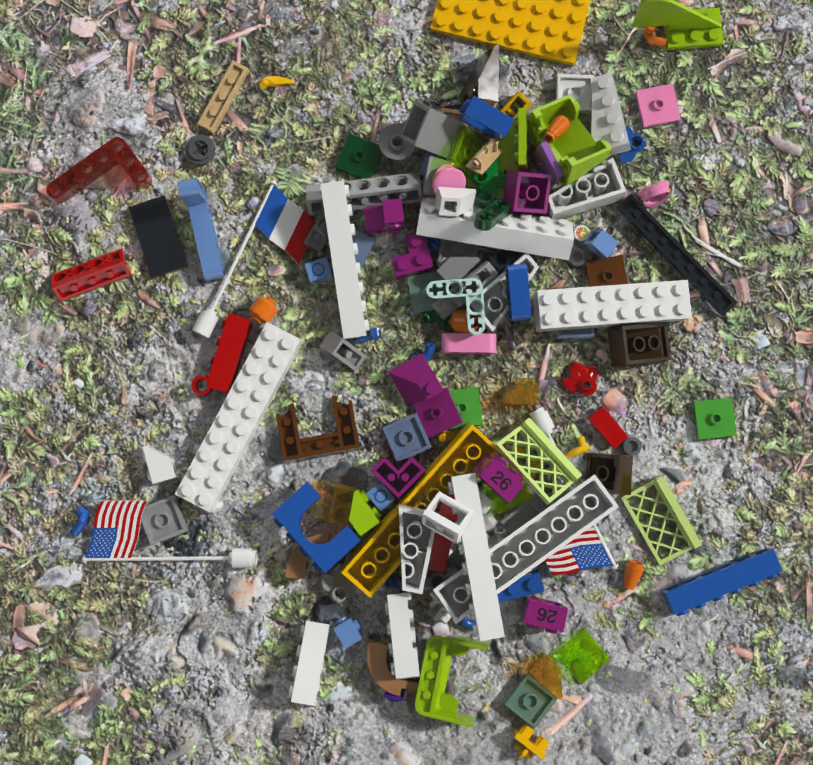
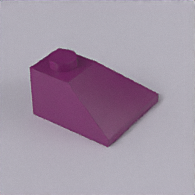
[388,353,443,404]

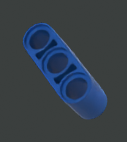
[505,263,531,321]

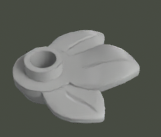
[321,563,358,603]

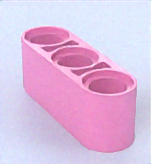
[441,333,496,354]

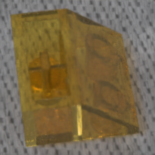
[310,479,356,526]

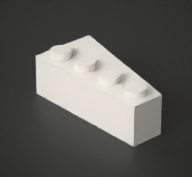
[591,72,631,156]
[547,158,626,220]
[469,253,539,332]
[399,504,438,594]
[385,592,420,680]
[288,621,330,706]

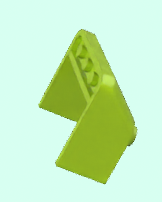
[415,634,490,728]

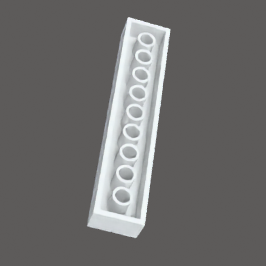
[175,322,303,512]
[432,474,619,624]

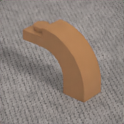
[285,532,334,579]
[367,639,420,696]

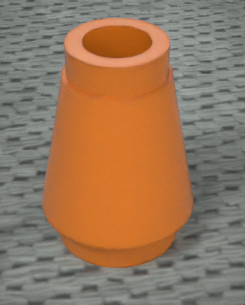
[544,115,570,143]
[623,559,644,590]

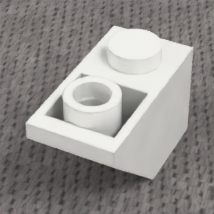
[435,187,476,216]
[141,446,179,484]

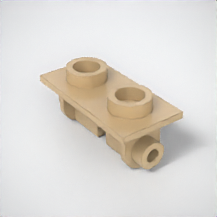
[466,138,503,176]

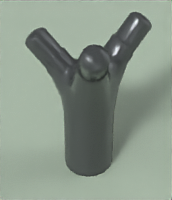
[498,323,518,351]

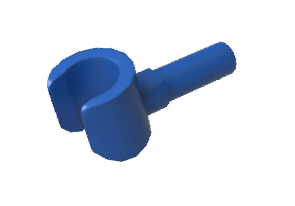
[354,328,380,344]

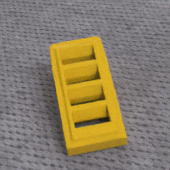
[500,91,533,119]

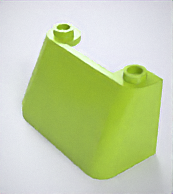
[527,94,612,186]

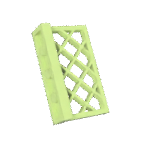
[494,418,582,505]
[621,475,702,565]

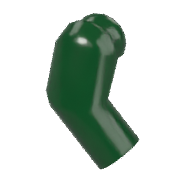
[420,311,449,331]

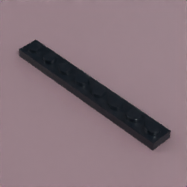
[616,194,737,316]

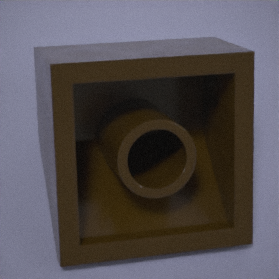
[586,453,633,495]

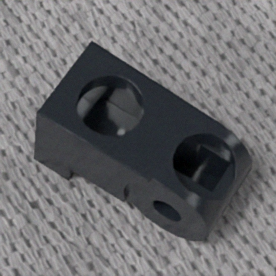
[487,249,524,274]

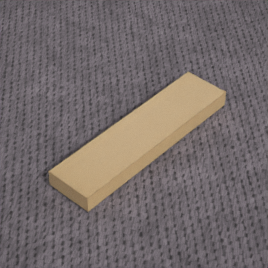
[196,60,250,135]

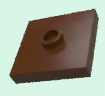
[584,255,628,287]

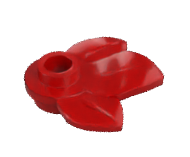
[561,362,599,396]

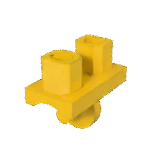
[512,723,549,760]

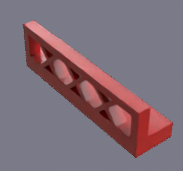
[51,248,132,302]

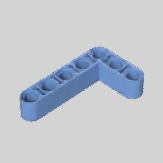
[177,178,225,281]

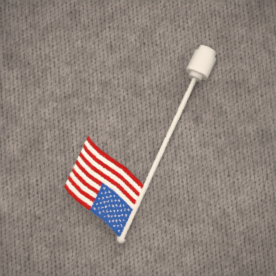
[529,407,618,575]
[81,500,258,568]

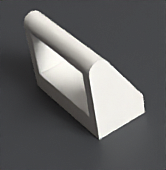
[422,491,475,544]

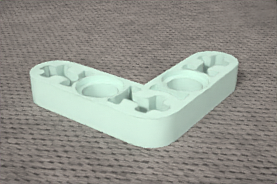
[426,278,485,335]

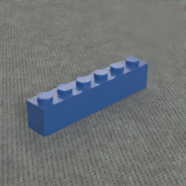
[661,548,783,616]

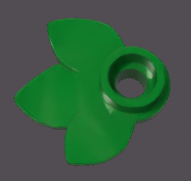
[472,160,506,197]

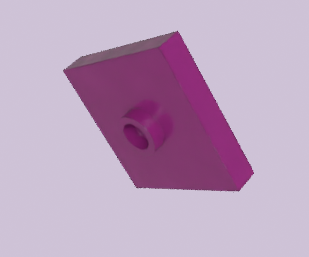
[413,387,463,438]

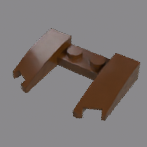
[276,396,361,464]

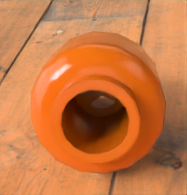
[249,296,277,325]
[449,309,479,333]

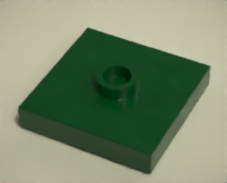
[335,133,382,179]

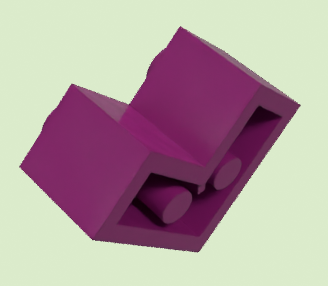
[364,198,404,236]
[391,232,433,280]
[371,457,426,498]

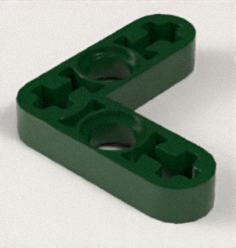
[465,186,511,231]

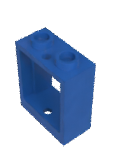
[458,96,515,141]

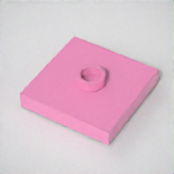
[635,84,681,128]

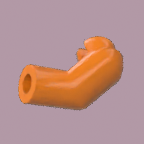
[643,26,667,48]

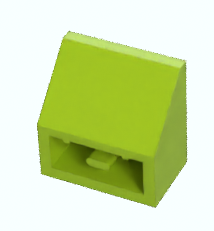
[349,489,381,536]

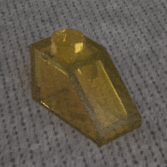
[498,378,539,406]
[528,652,563,699]

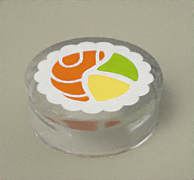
[573,224,591,244]

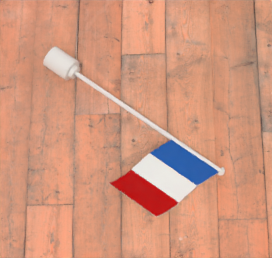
[192,180,316,338]

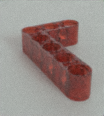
[46,137,152,203]

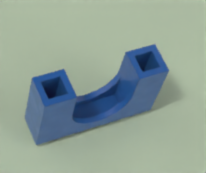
[272,481,361,573]

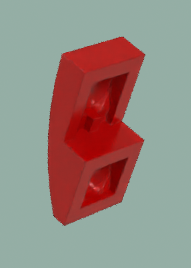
[587,405,628,449]

